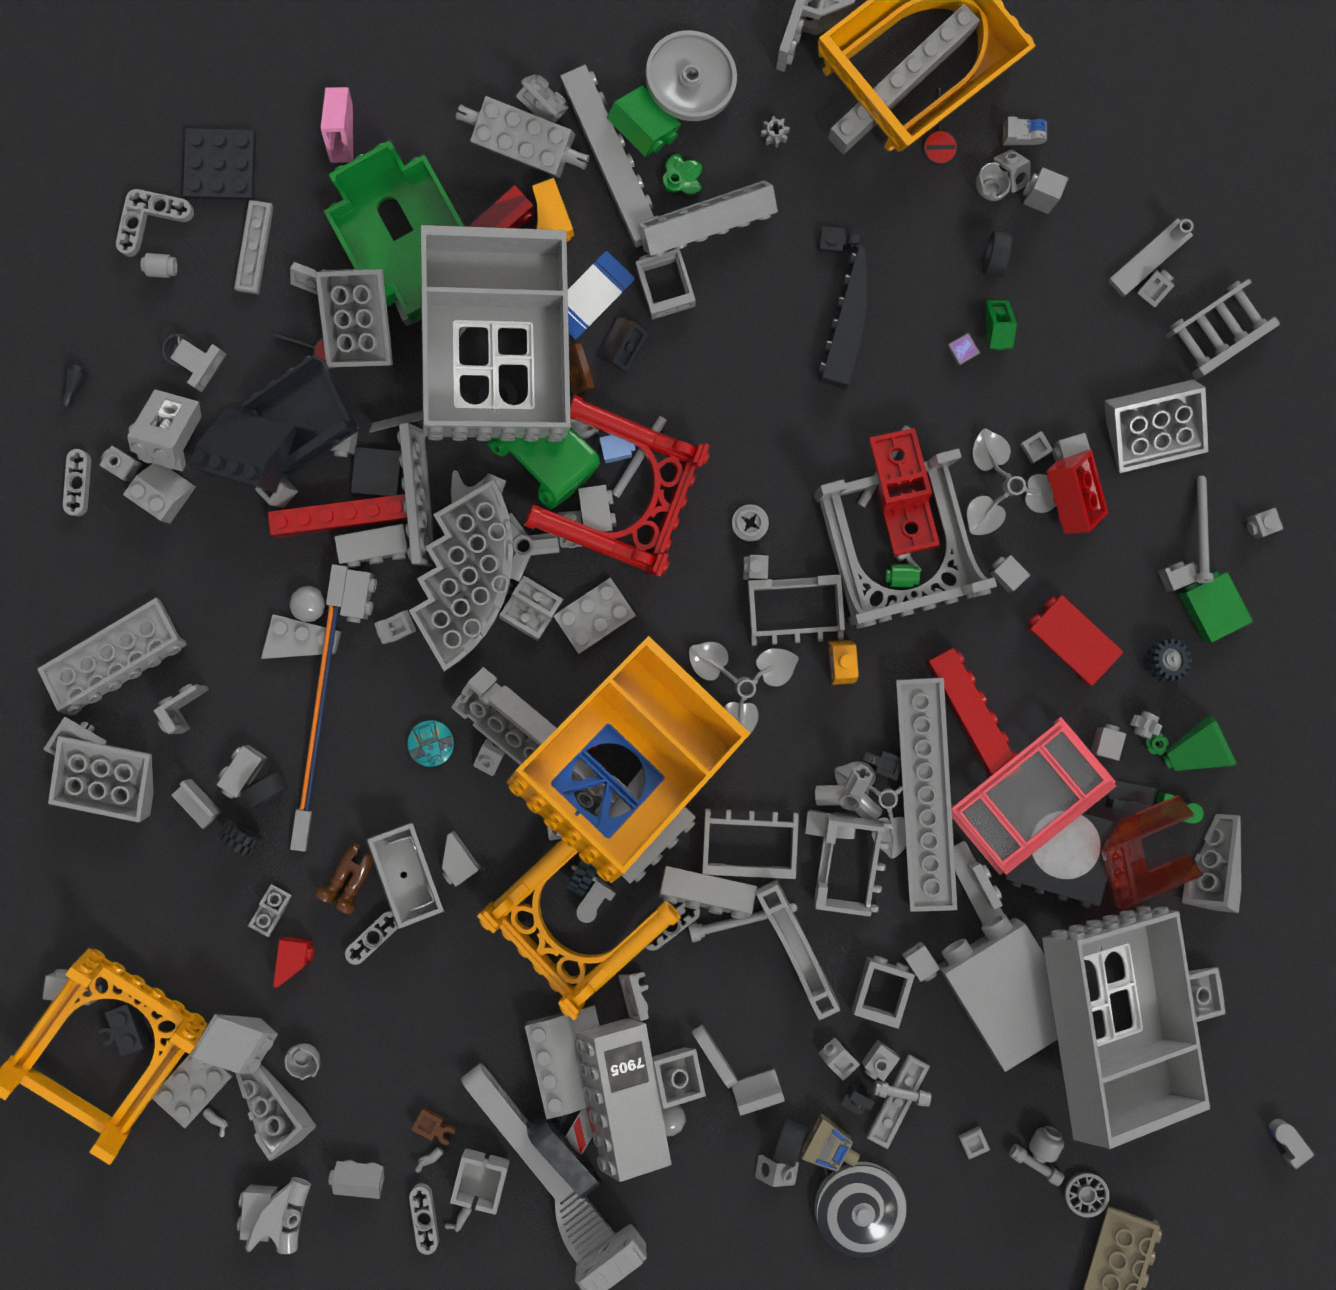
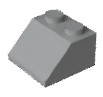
[123,463,196,524]

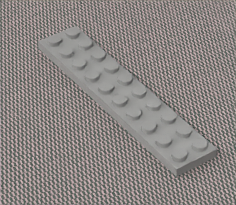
[896,677,957,912]

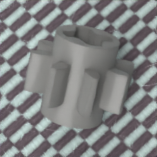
[761,116,790,148]
[1130,711,1162,739]

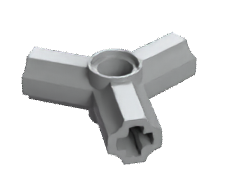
[509,513,560,582]
[815,764,882,820]

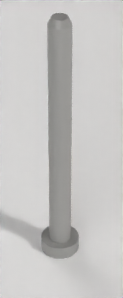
[1196,476,1214,583]

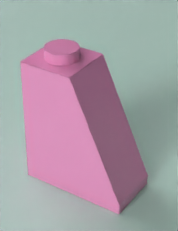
[321,87,353,163]

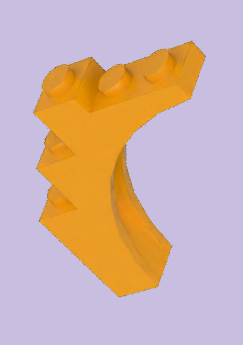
[532,178,574,242]

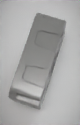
[575,1224,647,1290]

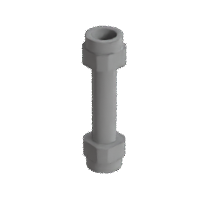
[873,1080,931,1107]
[1009,1144,1064,1186]

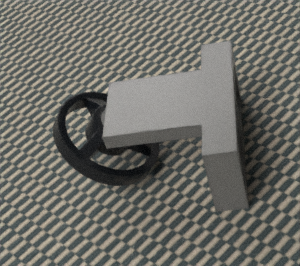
[161,333,227,392]

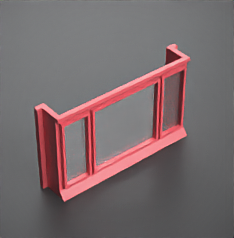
[951,717,1116,875]

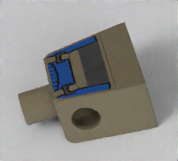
[800,1113,860,1171]

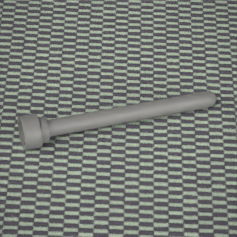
[688,903,797,943]

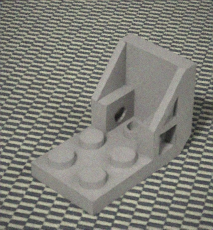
[776,0,855,72]

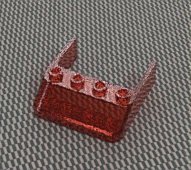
[1102,795,1203,909]

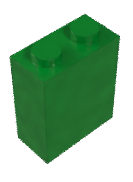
[607,85,681,157]
[1178,571,1253,643]

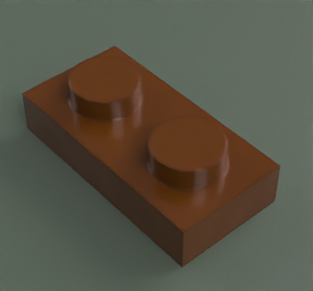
[569,343,595,395]

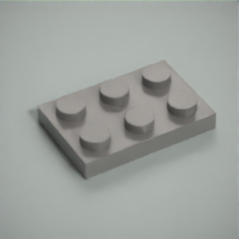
[554,578,636,654]
[152,1053,234,1128]

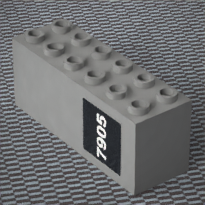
[576,1018,672,1182]

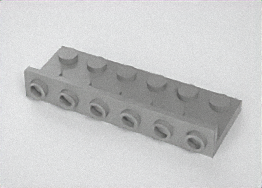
[37,598,187,715]

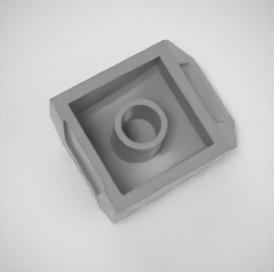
[1189,967,1226,1022]

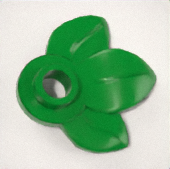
[662,153,702,195]

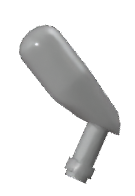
[203,1108,228,1137]
[415,1147,444,1173]
[445,1207,472,1232]

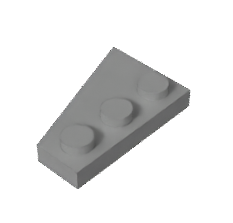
[261,614,341,659]

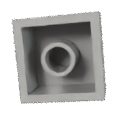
[652,1047,706,1109]

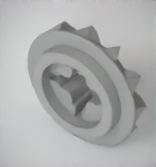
[732,505,769,542]

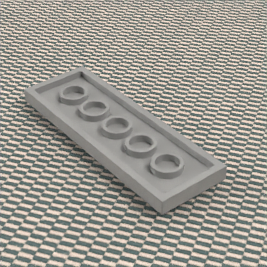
[397,423,436,567]

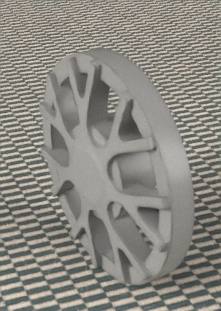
[1065,1172,1109,1217]

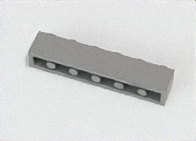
[637,180,778,257]

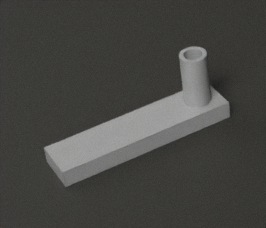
[1108,219,1194,297]

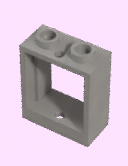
[635,248,696,320]
[851,956,915,1029]

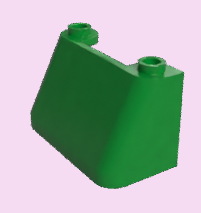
[487,427,600,511]

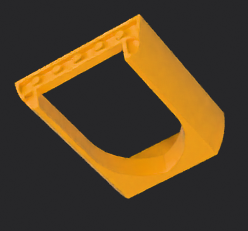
[818,0,1036,152]

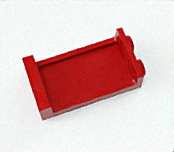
[1026,595,1123,686]

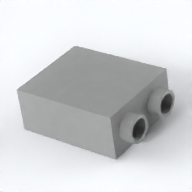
[938,914,1058,1072]

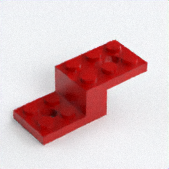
[869,428,940,557]

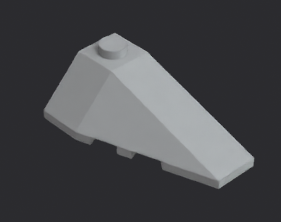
[1182,814,1241,913]
[235,1064,316,1161]

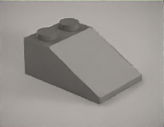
[190,1014,278,1074]

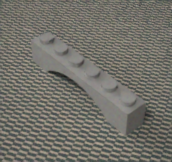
[756,879,840,1020]

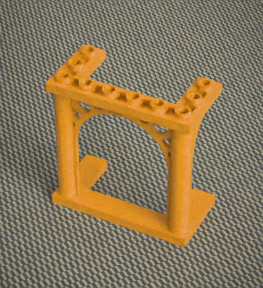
[0,948,208,1165]

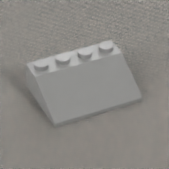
[315,269,393,367]
[1105,379,1208,473]
[48,736,154,822]
[525,1005,600,1119]

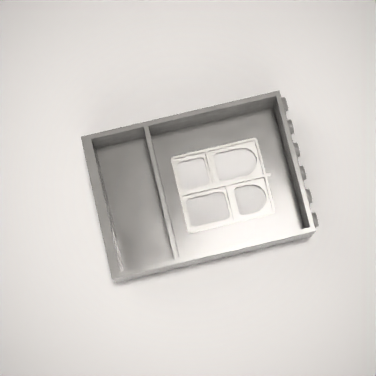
[421,225,571,442]
[1042,906,1210,1149]

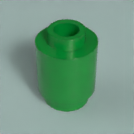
[885,564,920,587]

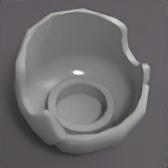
[975,163,1011,201]
[289,586,325,622]
[284,1043,321,1080]
[662,1104,686,1137]

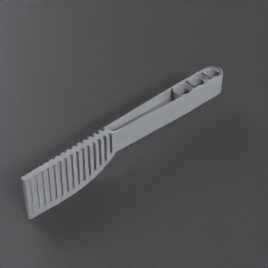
[461,1063,616,1264]

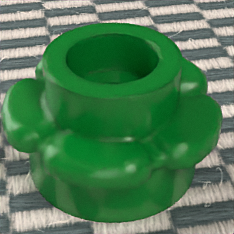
[1145,733,1169,755]

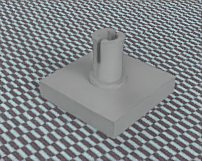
[44,717,107,756]

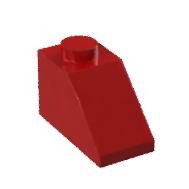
[273,936,315,987]

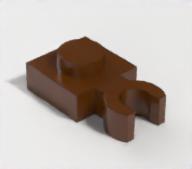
[411,1107,456,1145]

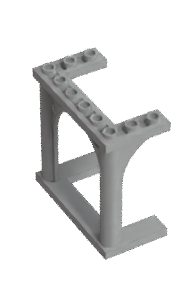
[814,448,997,629]

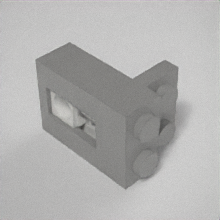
[127,390,202,471]

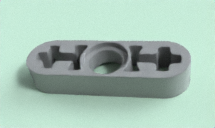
[63,449,91,516]
[645,903,700,950]
[345,910,398,965]
[692,1025,738,1088]
[409,1183,439,1255]

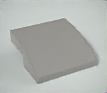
[499,576,563,641]

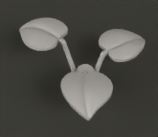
[966,428,1057,535]
[689,642,799,733]
[835,761,906,859]

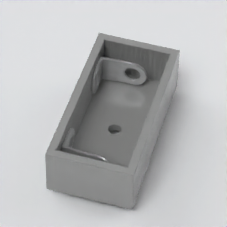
[366,823,444,929]

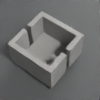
[450,1148,510,1215]

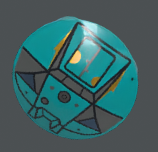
[408,720,454,767]

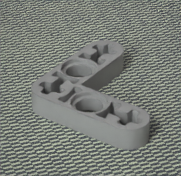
[116,189,194,257]

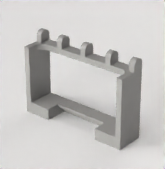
[747,575,845,646]
[702,809,799,879]
[814,813,893,916]

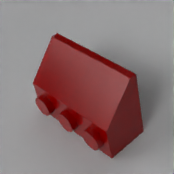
[1047,449,1108,534]

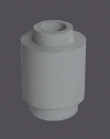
[141,253,177,278]

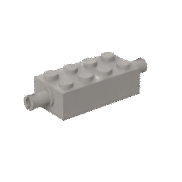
[456,96,589,178]

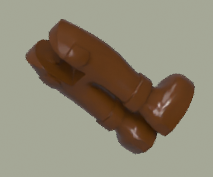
[314,842,373,915]

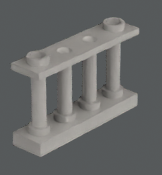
[1166,279,1280,380]

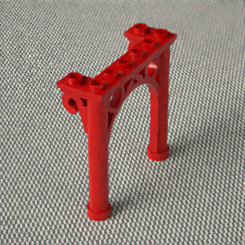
[524,394,710,577]

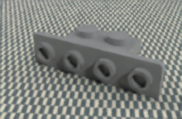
[954,841,1004,925]

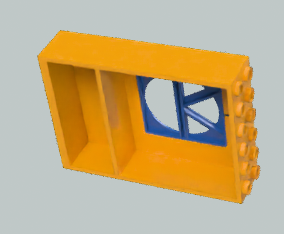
[506,636,751,883]

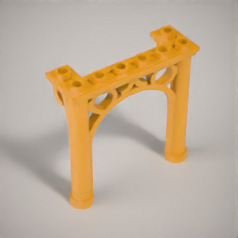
[477,840,681,1020]

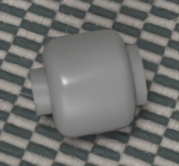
[1029,1126,1064,1163]

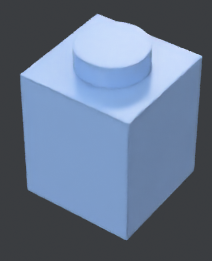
[600,435,635,463]

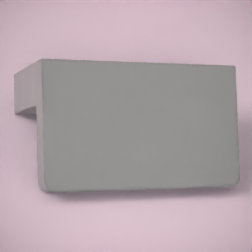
[172,779,222,829]
[732,1069,785,1116]

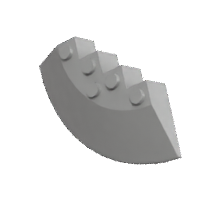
[409,479,514,671]

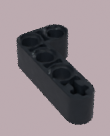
[526,1108,602,1199]

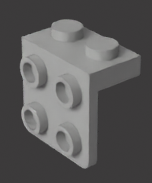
[516,74,569,124]
[154,684,209,734]

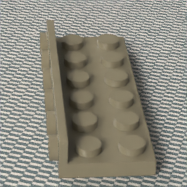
[1082,1205,1162,1290]

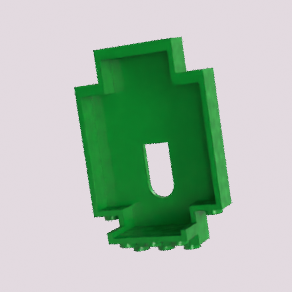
[324,140,464,323]

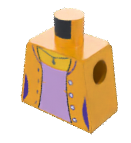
[828,640,858,685]

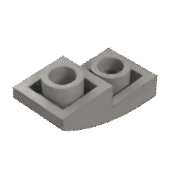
[805,809,857,839]
[248,884,292,938]

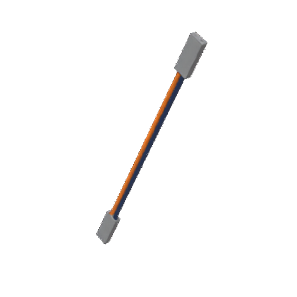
[290,564,348,852]

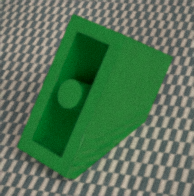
[986,300,1017,350]

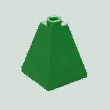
[1163,715,1237,771]

